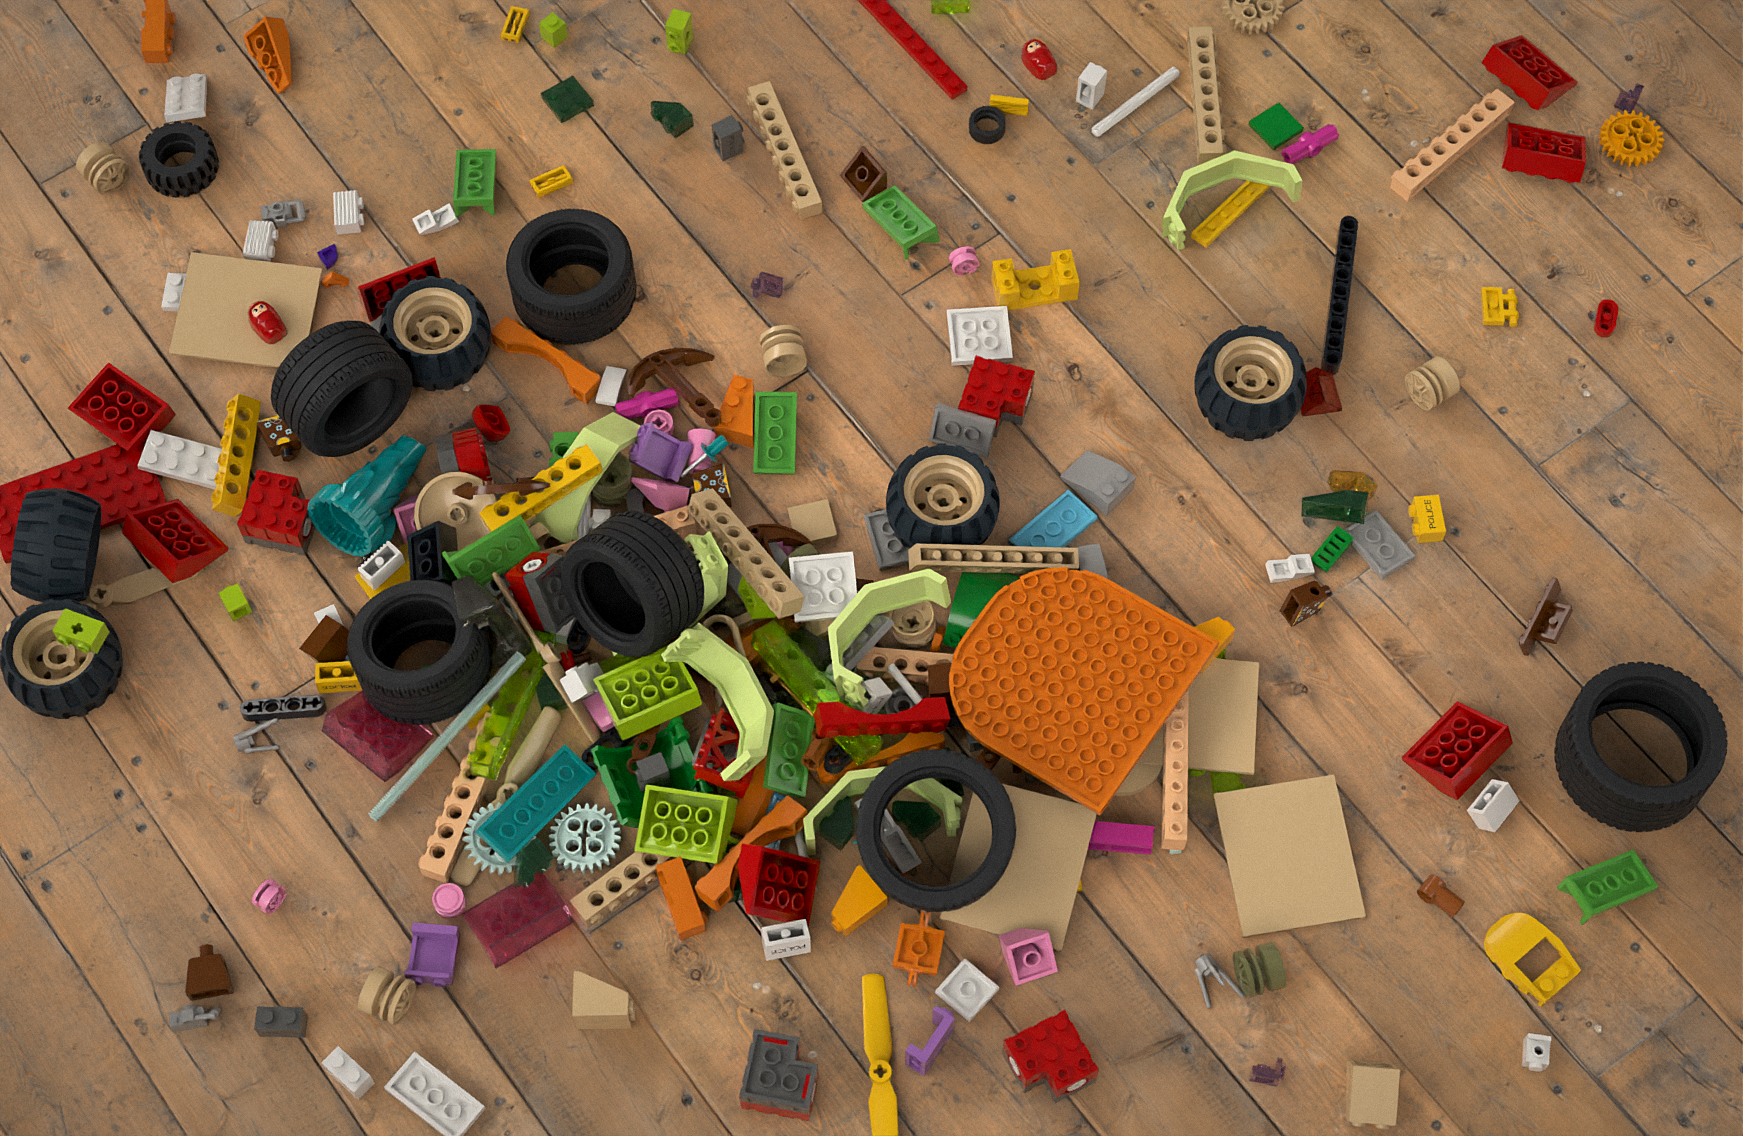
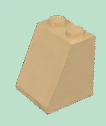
[572,971,636,1029]
[1346,1059,1400,1129]

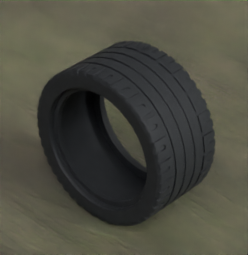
[1554,662,1728,832]
[856,749,1016,912]

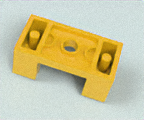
[991,249,1080,311]

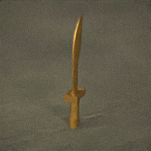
[758,659,814,717]

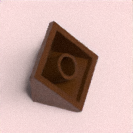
[840,146,887,202]
[299,615,349,663]
[928,663,953,706]

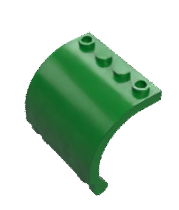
[943,572,1020,648]
[591,716,714,828]

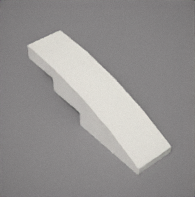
[854,798,922,874]

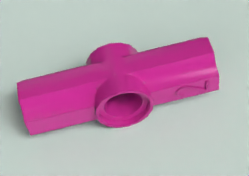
[1282,124,1339,164]
[615,388,679,420]

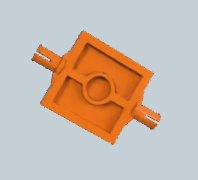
[892,911,945,987]

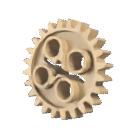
[1221,0,1284,34]

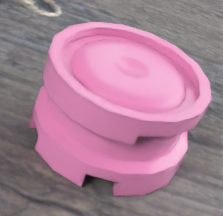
[949,246,980,276]
[644,410,674,436]
[252,878,287,914]
[432,883,466,918]

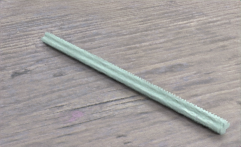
[368,651,526,822]

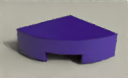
[317,244,338,270]

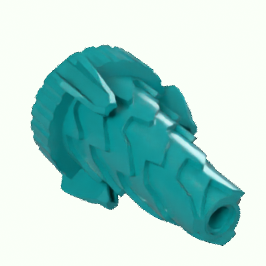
[307,434,427,557]

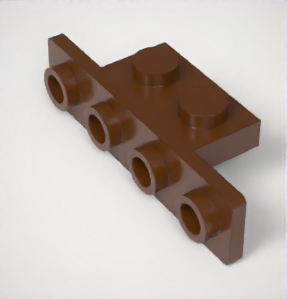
[1519,578,1573,656]

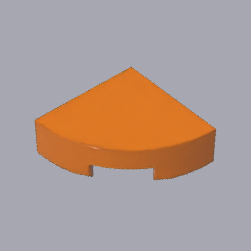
[321,271,349,288]
[930,625,946,653]

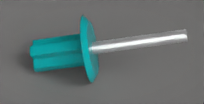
[680,435,729,478]

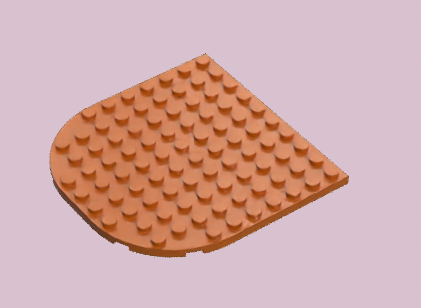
[949,567,1219,815]

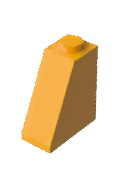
[1194,617,1235,673]
[831,865,888,937]

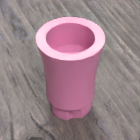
[687,429,716,475]

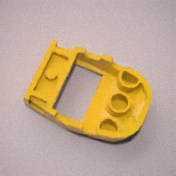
[1484,913,1581,1007]

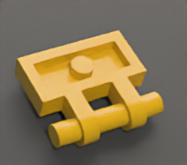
[1480,287,1519,327]

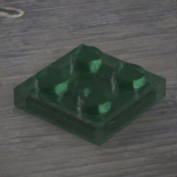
[540,75,594,124]

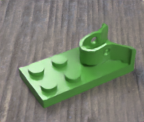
[453,149,496,217]
[862,185,939,260]
[753,392,797,475]
[442,515,541,595]
[763,703,815,799]
[1557,849,1658,925]

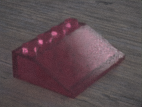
[322,690,434,782]
[462,868,574,969]

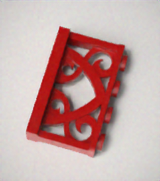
[693,708,756,799]

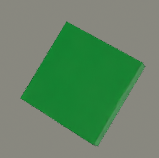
[1248,102,1304,150]

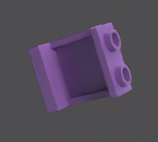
[628,422,693,482]
[404,922,460,987]
[905,1006,955,1076]

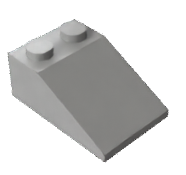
[1060,450,1136,516]

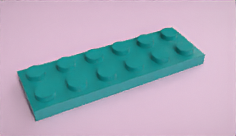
[476,744,596,863]

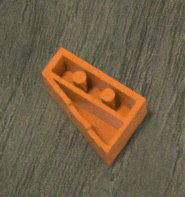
[141,0,176,63]
[714,374,754,448]
[655,857,708,941]

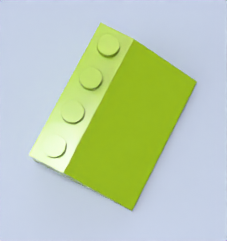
[593,646,702,741]
[634,785,738,864]

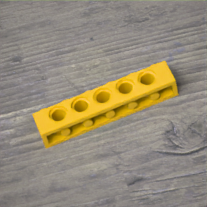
[211,393,261,517]
[479,444,603,533]

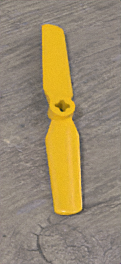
[862,973,898,1136]

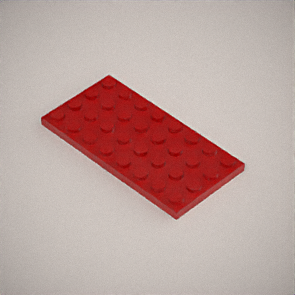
[0,441,167,564]

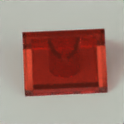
[1300,367,1342,417]

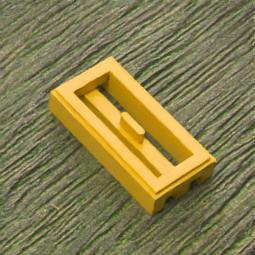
[500,6,530,43]
[989,95,1029,116]
[529,165,573,198]

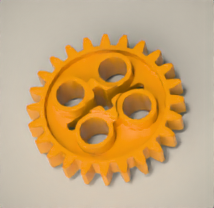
[1598,110,1664,167]

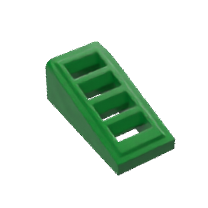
[1311,526,1354,573]

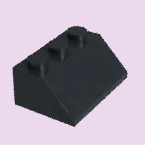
[407,521,460,587]

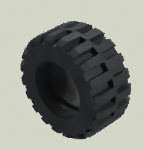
[139,121,219,198]

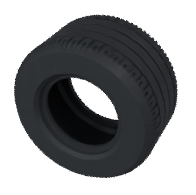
[506,208,637,345]
[271,320,412,457]
[562,511,704,658]
[347,580,493,725]

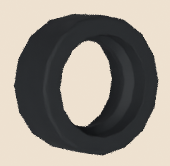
[969,106,1006,144]

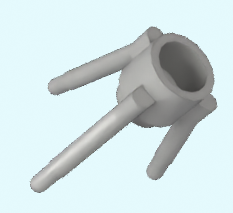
[233,718,279,754]
[1194,954,1245,1008]

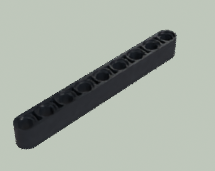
[1321,216,1358,376]

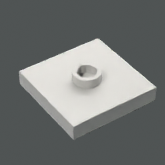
[935,958,999,1022]

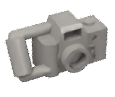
[260,200,306,228]
[169,1004,221,1032]

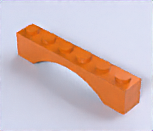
[491,316,601,405]
[815,732,945,785]
[695,795,808,912]

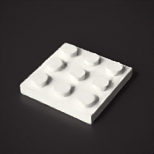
[947,306,1013,366]
[789,551,857,622]

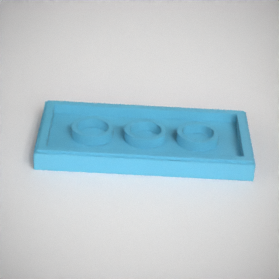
[1008,489,1098,548]

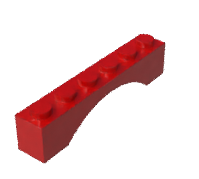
[814,697,950,738]

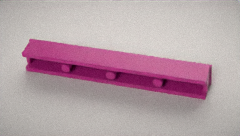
[1088,821,1155,855]

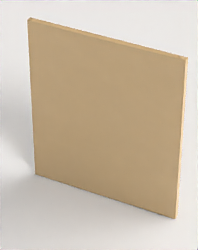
[169,252,323,368]
[1137,658,1260,775]
[1213,774,1366,938]
[940,783,1097,951]

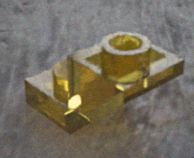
[1327,470,1377,501]

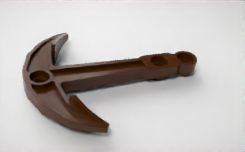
[627,348,721,427]
[452,477,550,500]
[720,524,813,632]
[627,657,715,775]

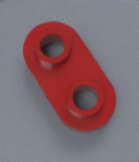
[1594,299,1619,337]

